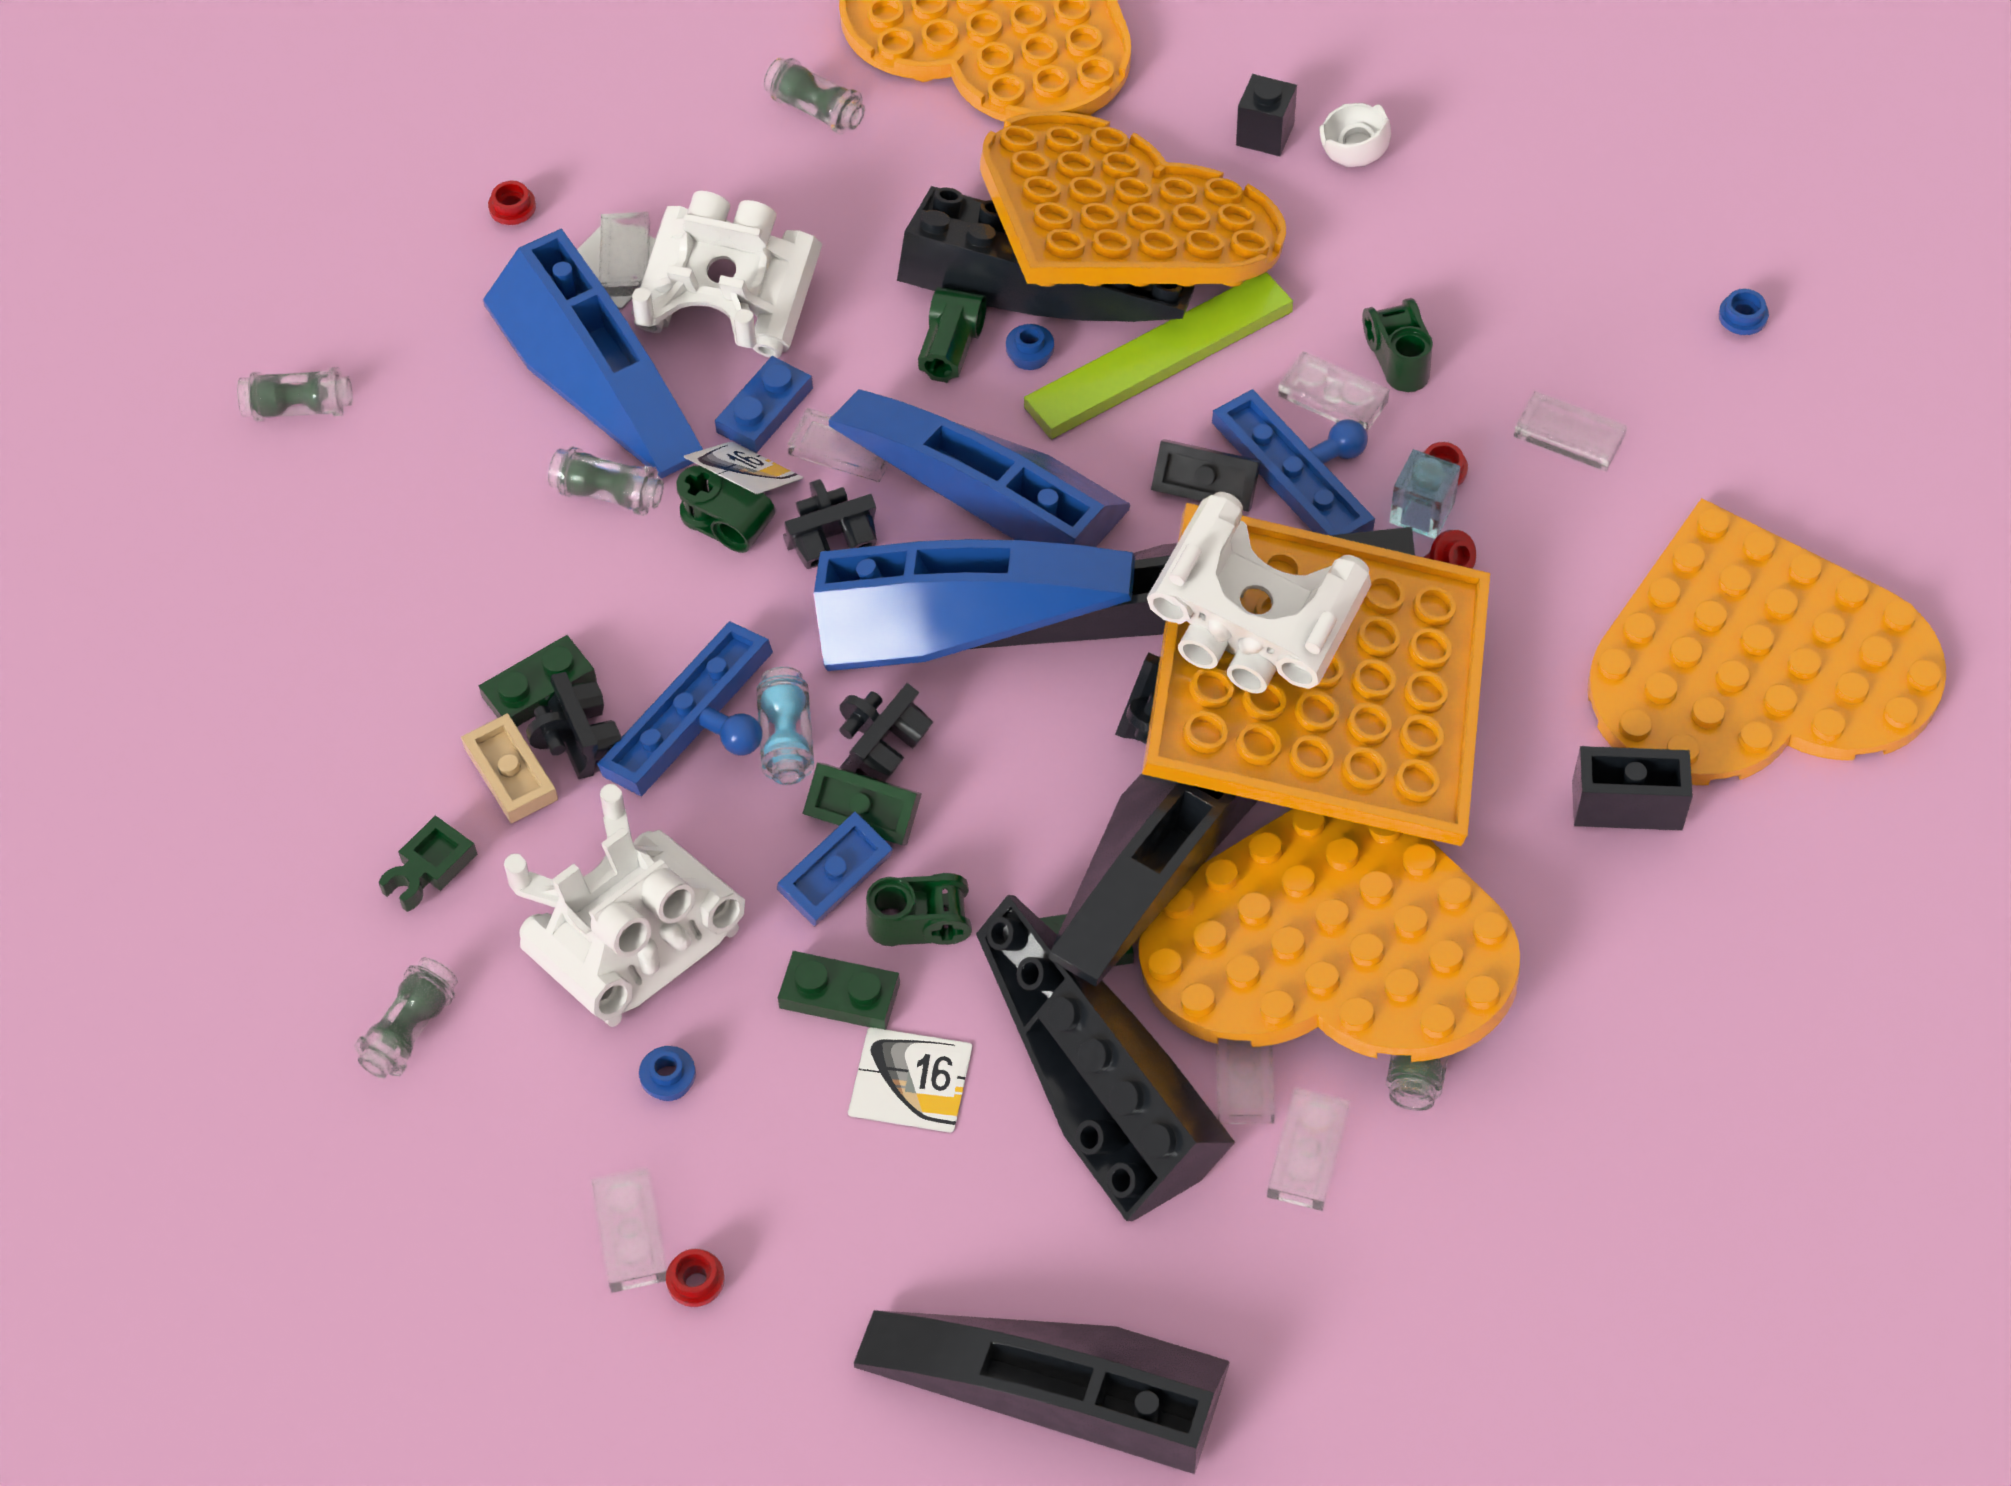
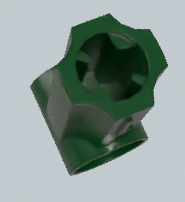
[918,287,987,383]

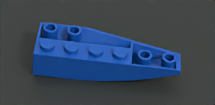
[483,228,703,479]
[829,389,1130,547]
[814,539,1135,671]

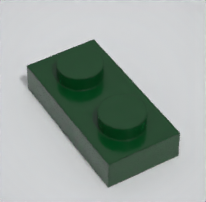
[478,635,597,727]
[802,763,922,845]
[778,951,900,1030]

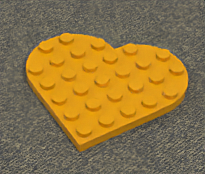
[839,0,1131,122]
[980,111,1286,287]
[1587,498,1946,785]
[1139,808,1520,1062]

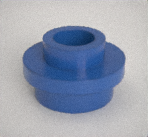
[1718,289,1769,335]
[1006,324,1054,370]
[639,1046,696,1101]

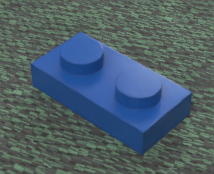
[715,356,813,453]
[777,812,893,927]

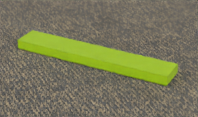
[1024,272,1293,440]

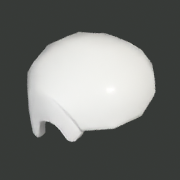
[1319,103,1391,167]

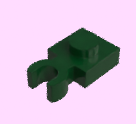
[379,815,478,912]

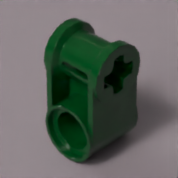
[1362,298,1433,392]
[676,465,776,553]
[866,873,972,947]

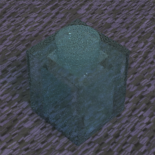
[1389,449,1461,539]

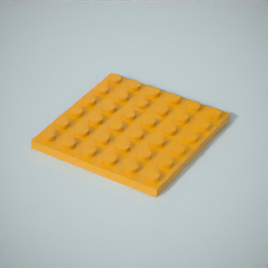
[1142,503,1490,846]

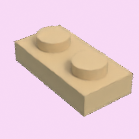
[461,713,558,824]

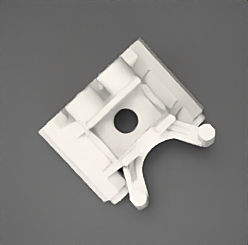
[631,191,822,358]
[1147,492,1371,693]
[504,784,745,1027]

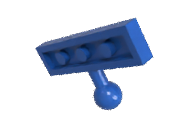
[1212,389,1375,535]
[597,621,773,797]

